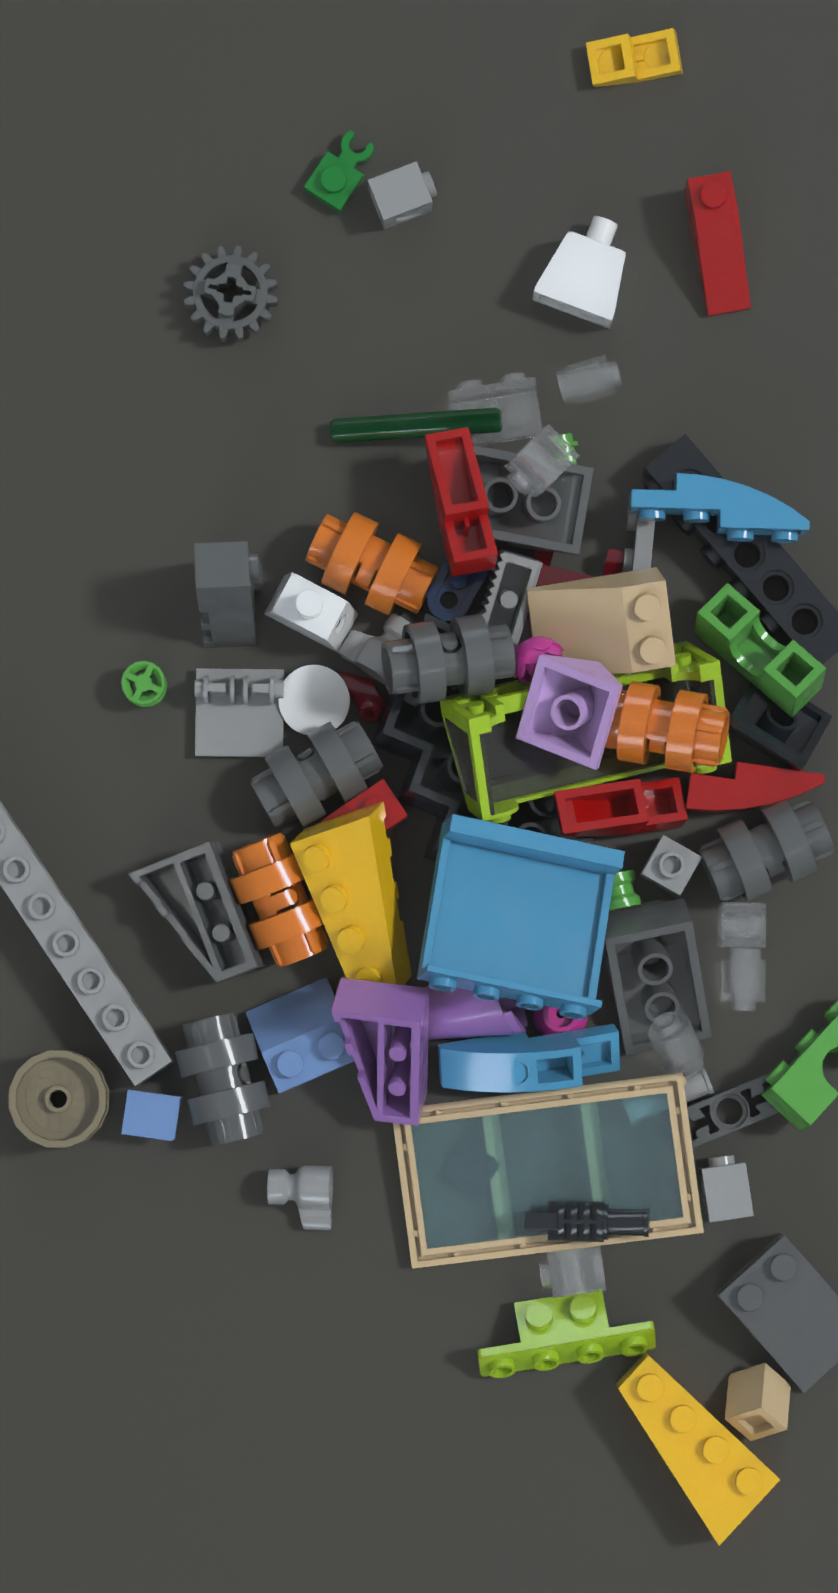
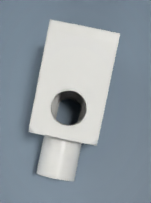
[532,216,626,329]
[264,572,358,652]

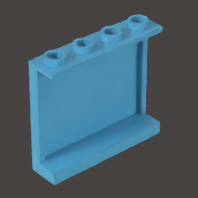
[417,814,625,1019]

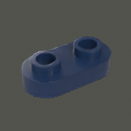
[427,558,490,623]

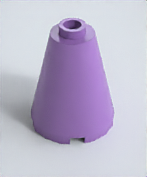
[424,985,528,1040]

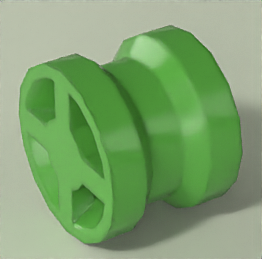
[121,661,167,708]
[609,870,641,912]

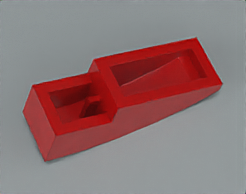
[424,427,498,577]
[684,762,825,813]
[553,777,688,837]

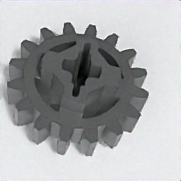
[183,245,278,342]

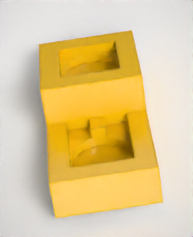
[586,28,683,87]

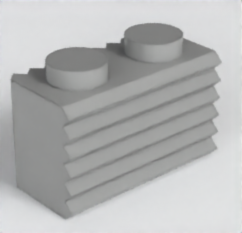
[478,549,543,648]

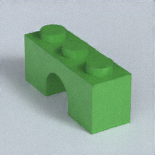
[694,583,826,718]
[761,999,838,1131]

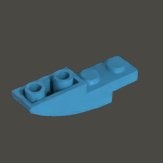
[629,473,810,543]
[438,1024,620,1093]

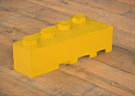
[290,801,412,985]
[615,1352,780,1546]

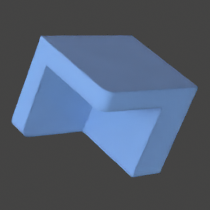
[121,1089,183,1141]

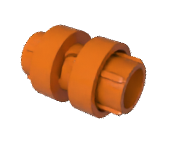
[305,512,439,616]
[605,681,730,773]
[229,832,328,967]

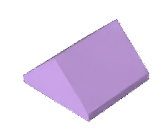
[516,654,623,770]

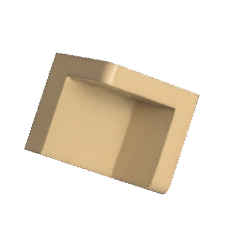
[725,1363,791,1441]

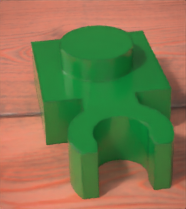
[304,130,374,214]

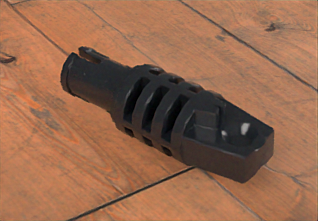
[524,1201,650,1242]

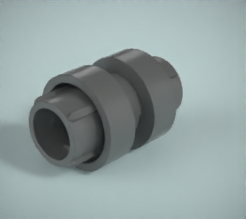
[381,614,516,705]
[250,721,383,828]
[699,800,834,903]
[175,1012,271,1147]

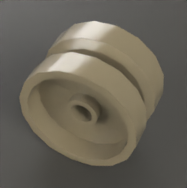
[9,1050,111,1148]

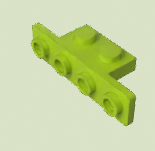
[477,1288,656,1378]

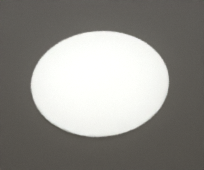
[278,665,350,735]

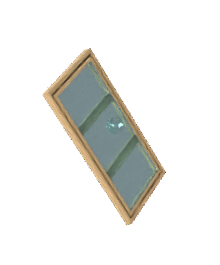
[393,1073,704,1269]

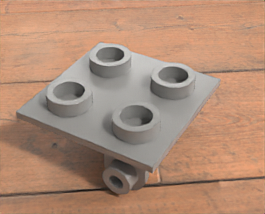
[195,668,284,757]

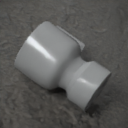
[337,613,412,685]
[267,1165,333,1230]

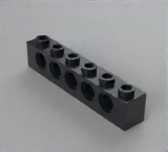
[642,434,838,665]

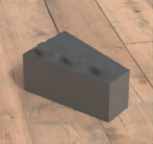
[194,541,263,648]
[128,841,267,983]

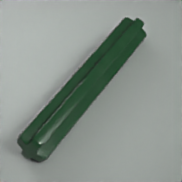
[330,407,503,443]

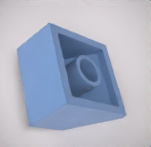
[246,977,354,1094]

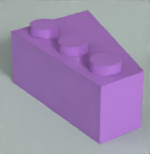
[331,978,429,1126]

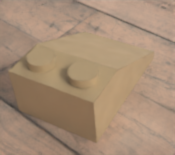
[526,567,676,674]

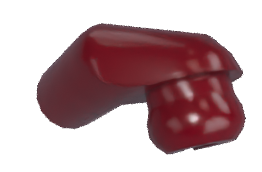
[334,670,385,723]

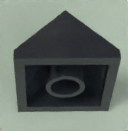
[728,682,832,771]

